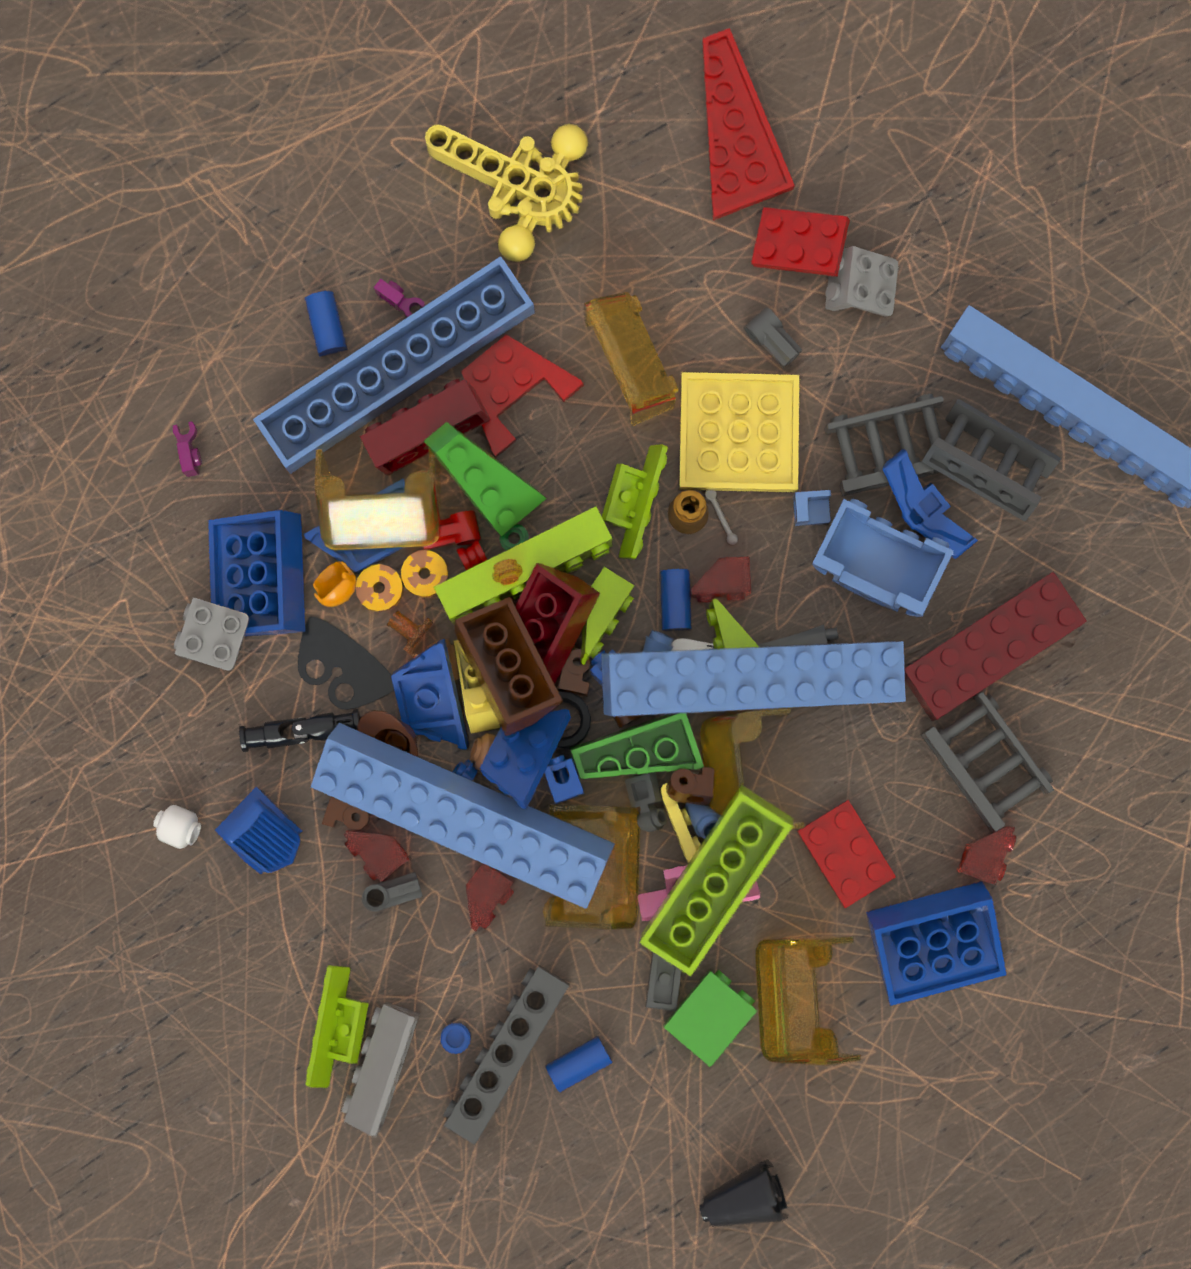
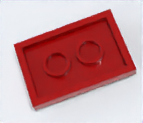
[751,207,850,277]
[797,800,896,908]

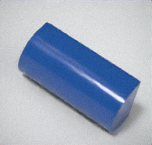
[305,291,348,357]
[660,569,692,631]
[545,1036,613,1092]

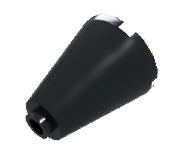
[699,1159,788,1227]

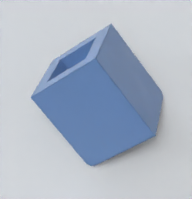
[793,490,831,526]

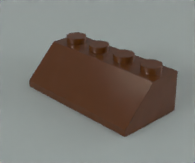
[455,597,562,736]

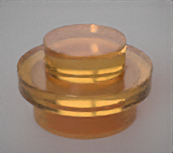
[492,559,523,585]

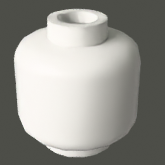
[153,805,201,849]

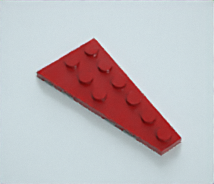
[702,28,795,220]

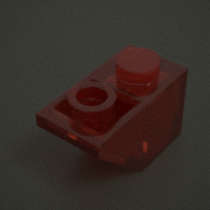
[690,556,751,603]
[956,826,1016,885]
[344,831,411,882]
[466,863,515,931]

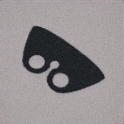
[298,617,394,710]

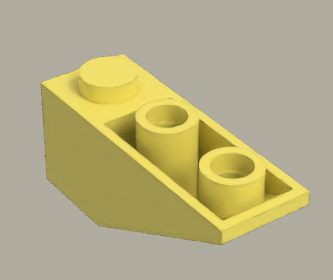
[454,640,500,734]

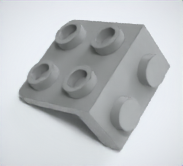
[825,246,898,317]
[174,597,249,671]

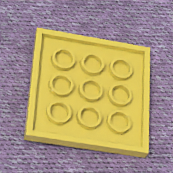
[679,372,799,492]

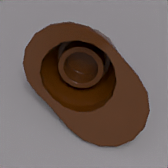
[357,710,418,757]

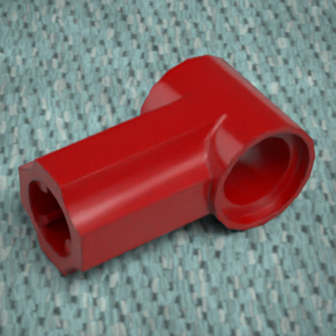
[419,510,481,550]

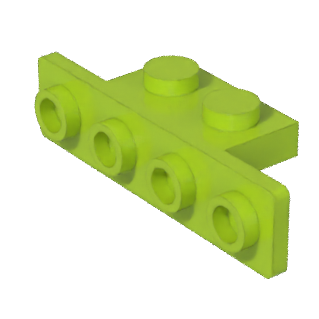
[602,444,668,559]
[305,965,369,1088]

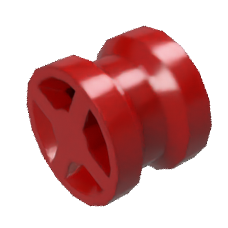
[456,539,487,571]

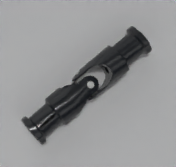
[239,709,361,752]

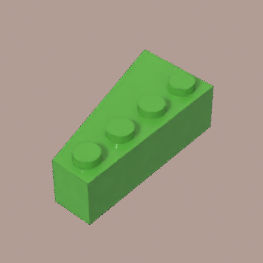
[424,422,547,536]
[570,713,704,779]

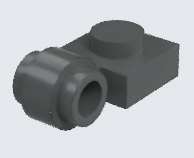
[625,772,667,832]

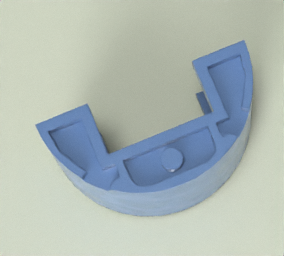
[812,499,954,617]

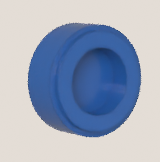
[440,1022,471,1054]

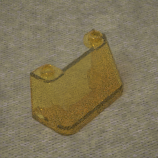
[543,805,640,930]

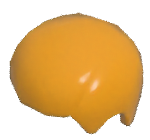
[313,561,357,607]

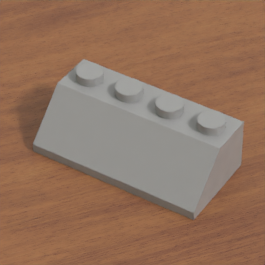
[342,1002,420,1137]

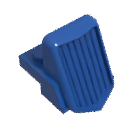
[215,787,302,874]

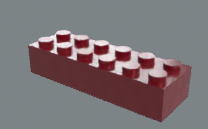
[904,571,1087,721]

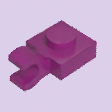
[373,278,426,317]
[173,421,202,477]

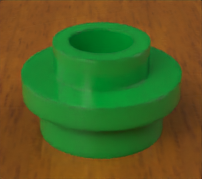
[499,524,529,551]

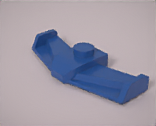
[882,449,978,559]

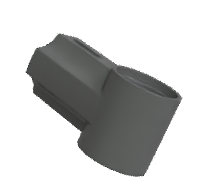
[744,307,802,368]
[362,872,423,912]

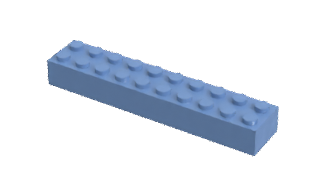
[253,256,535,474]
[941,305,1191,508]
[601,641,906,716]
[311,723,615,909]

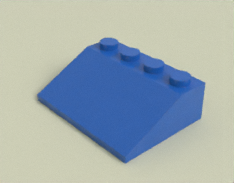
[208,510,305,636]
[866,881,1007,1006]

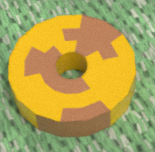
[401,550,449,598]
[356,564,404,612]

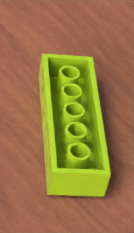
[434,506,612,625]
[639,785,793,976]

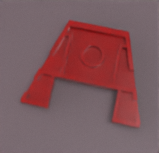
[461,335,584,457]

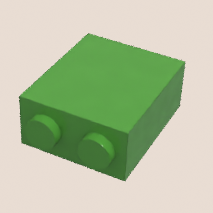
[663,970,757,1067]

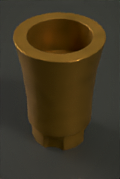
[668,490,709,534]

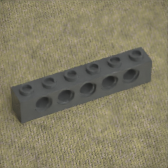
[443,965,570,1145]

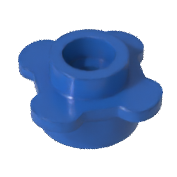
[452,759,478,781]

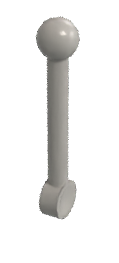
[705,490,738,545]

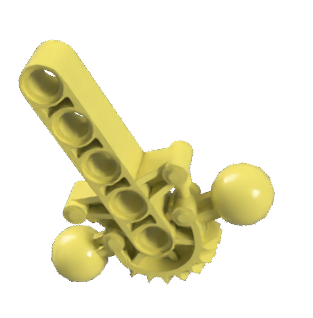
[425,124,588,262]

